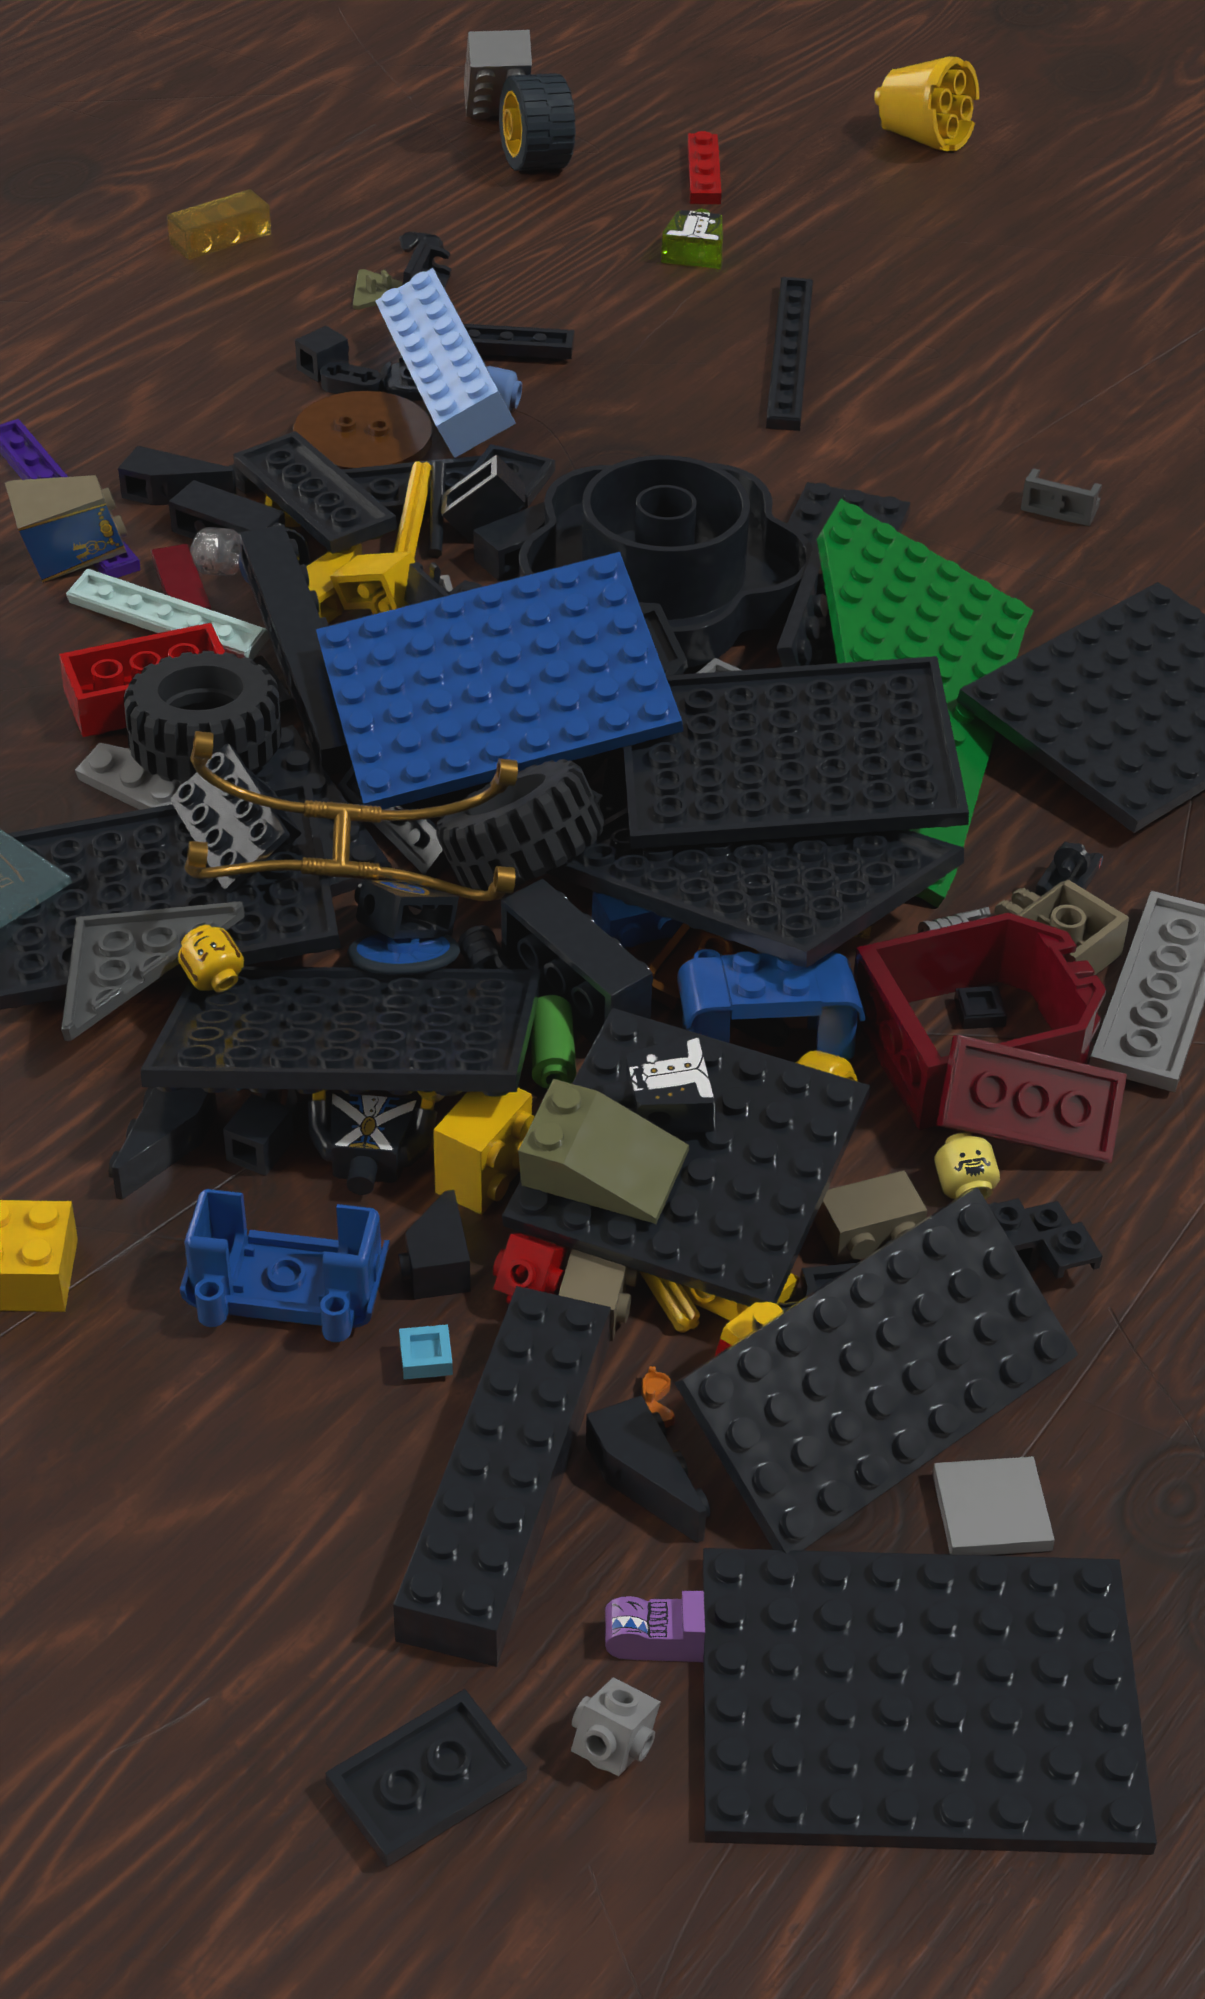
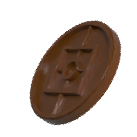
[293,391,432,469]

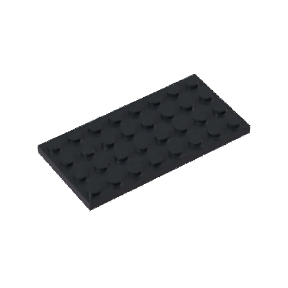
[675,1187,1079,1553]

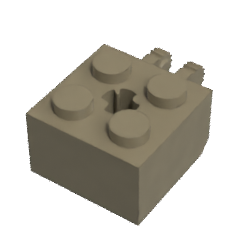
[994,880,1129,975]

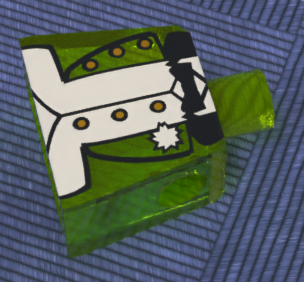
[661,209,723,269]

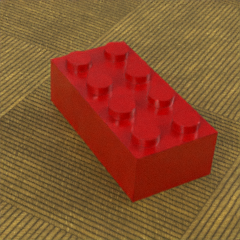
[59,623,225,737]

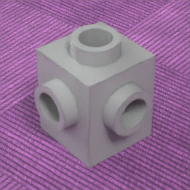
[571,1677,661,1776]

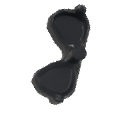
[399,232,444,252]

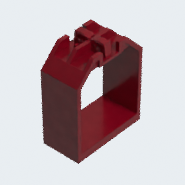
[853,913,1106,1130]

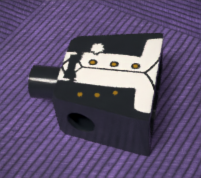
[602,1033,715,1133]

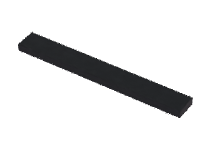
[766,277,813,431]

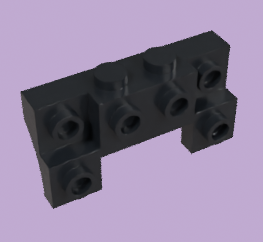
[886,1198,1103,1278]

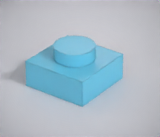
[399,1324,453,1379]

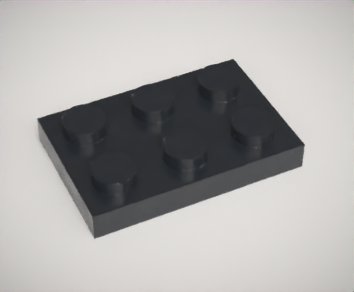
[325,1688,527,1867]

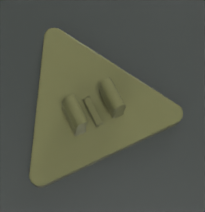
[353,269,403,310]

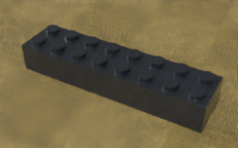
[393,1286,611,1667]

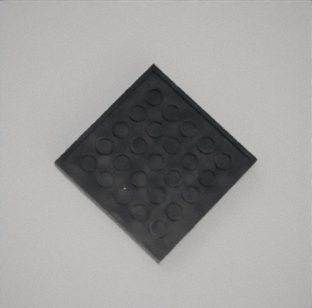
[502,1008,870,1307]

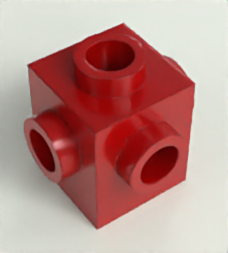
[493,1233,568,1304]

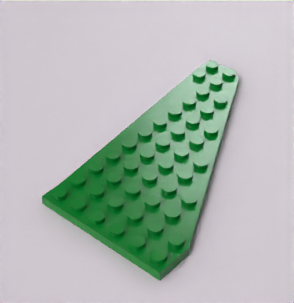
[817,499,1034,908]

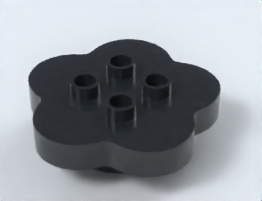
[519,455,813,668]

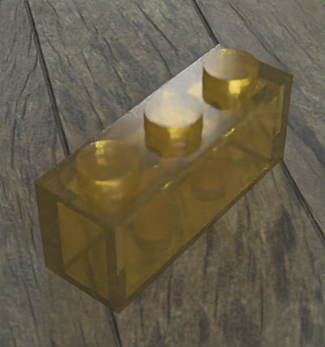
[167,189,271,260]

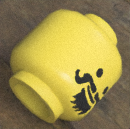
[934,1132,1000,1200]

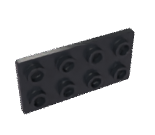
[170,743,302,893]

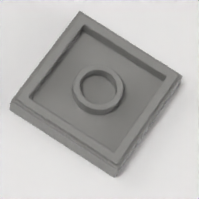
[932,1456,1055,1556]

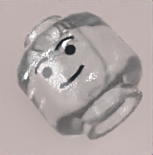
[190,527,240,577]

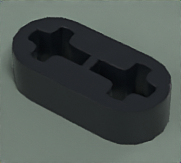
[320,362,383,394]

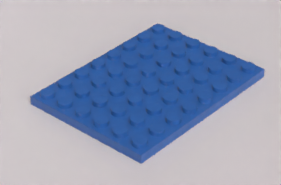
[316,552,683,810]

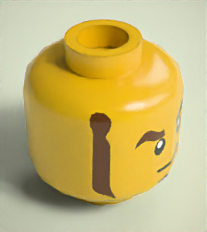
[178,925,244,992]

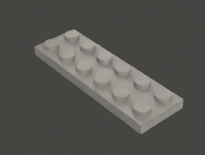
[1089,891,1205,1092]

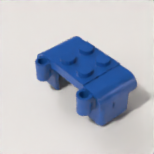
[677,949,865,1060]
[180,1189,390,1342]

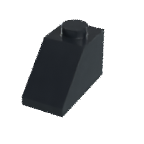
[398,1190,471,1300]

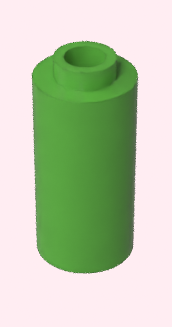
[530,995,577,1089]

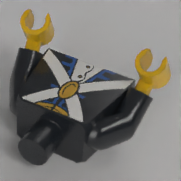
[308,1090,444,1195]

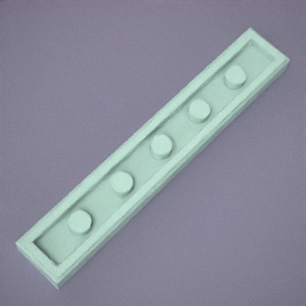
[66,568,270,660]

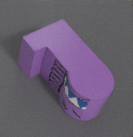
[605,1591,705,1662]

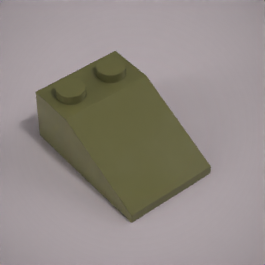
[518,1079,689,1224]

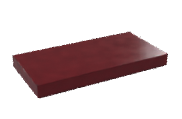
[936,1035,1127,1164]

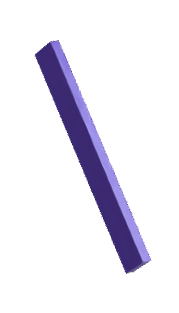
[0,419,141,578]

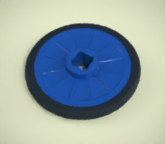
[347,931,460,975]

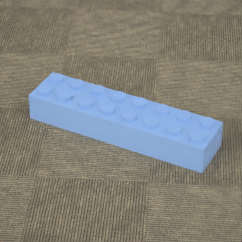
[375,268,516,458]

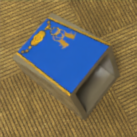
[5,475,128,582]

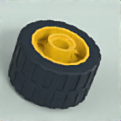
[499,73,576,172]

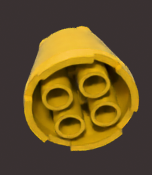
[874,56,979,151]

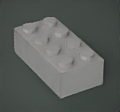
[464,30,532,120]

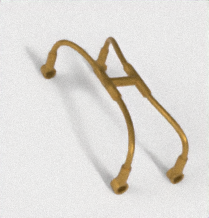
[185,731,518,901]

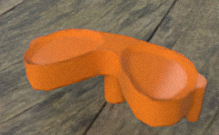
[641,1366,675,1428]

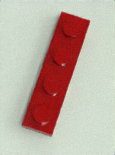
[687,131,722,205]

